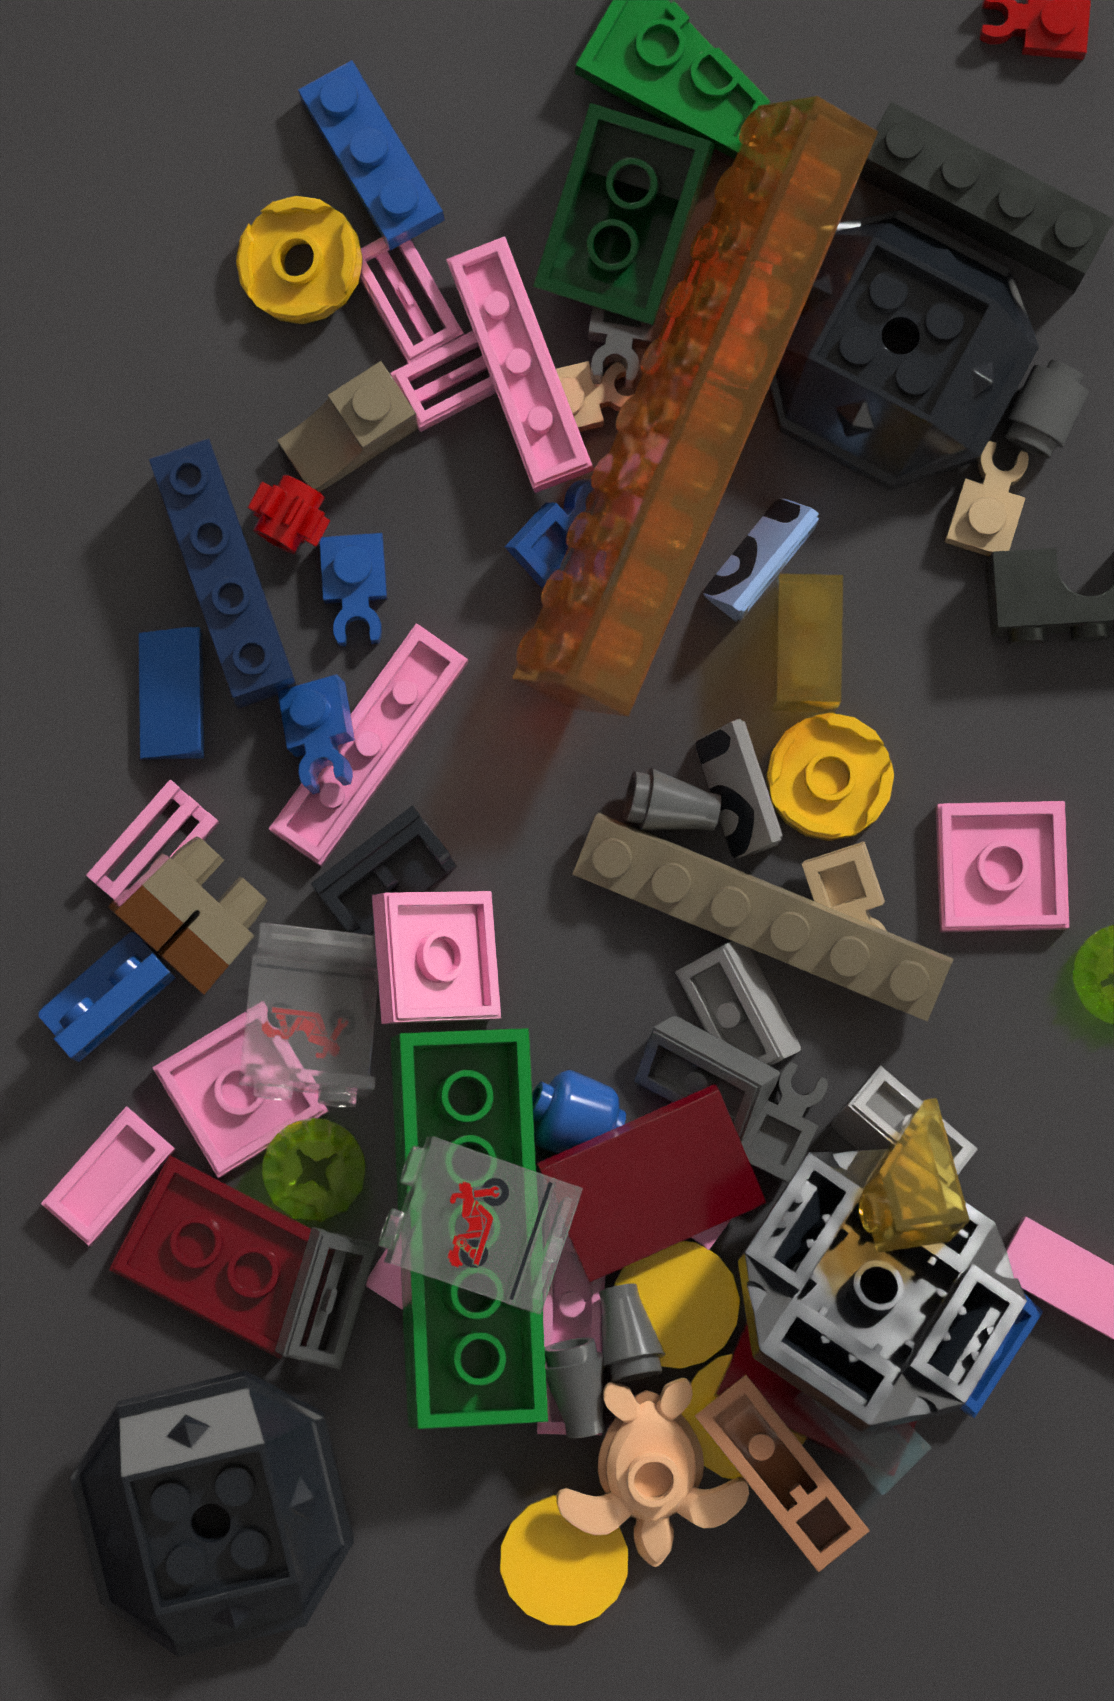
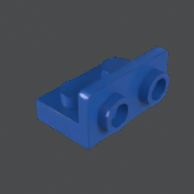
[39,932,176,1062]

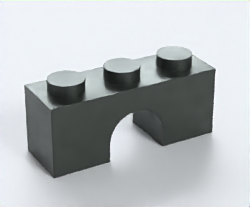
[986,548,1114,646]

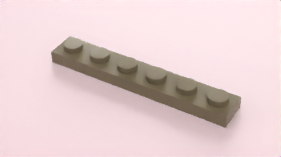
[572,813,953,1022]

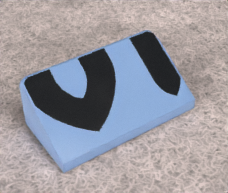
[703,499,819,622]

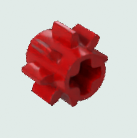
[247,475,331,554]

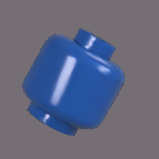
[532,1070,626,1155]

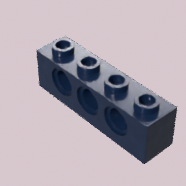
[149,438,297,709]

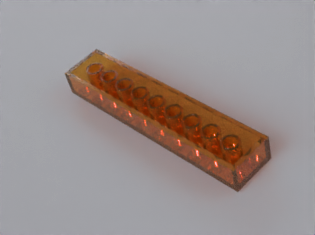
[512,96,878,717]

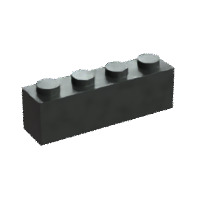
[855,101,1114,292]

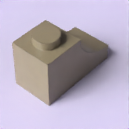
[277,361,418,492]

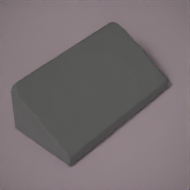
[634,1016,780,1140]

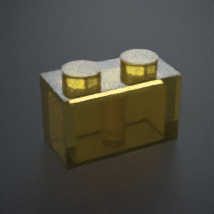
[772,573,843,713]

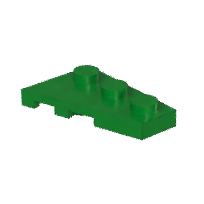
[575,0,770,162]

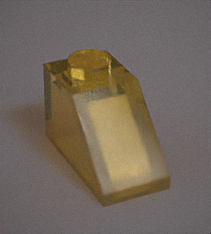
[859,1098,970,1253]

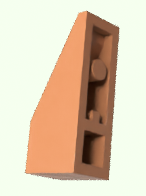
[695,1375,870,1572]

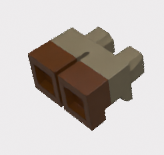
[108,836,268,995]

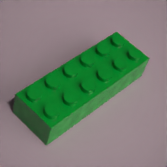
[390,1028,548,1429]

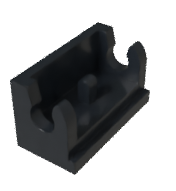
[311,805,457,945]

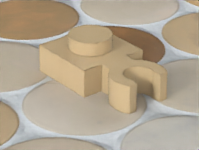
[556,361,644,432]
[944,441,1029,557]
[802,842,887,931]

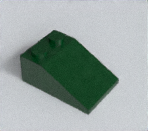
[533,103,715,325]

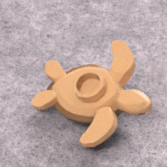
[556,1378,749,1567]

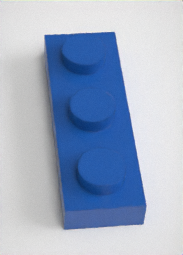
[298,60,445,251]

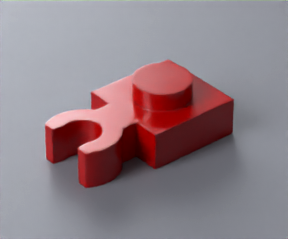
[979,0,1091,60]

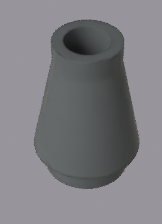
[623,768,721,832]
[599,1283,665,1384]
[545,1338,605,1438]

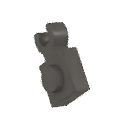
[588,306,654,389]
[740,1062,828,1184]

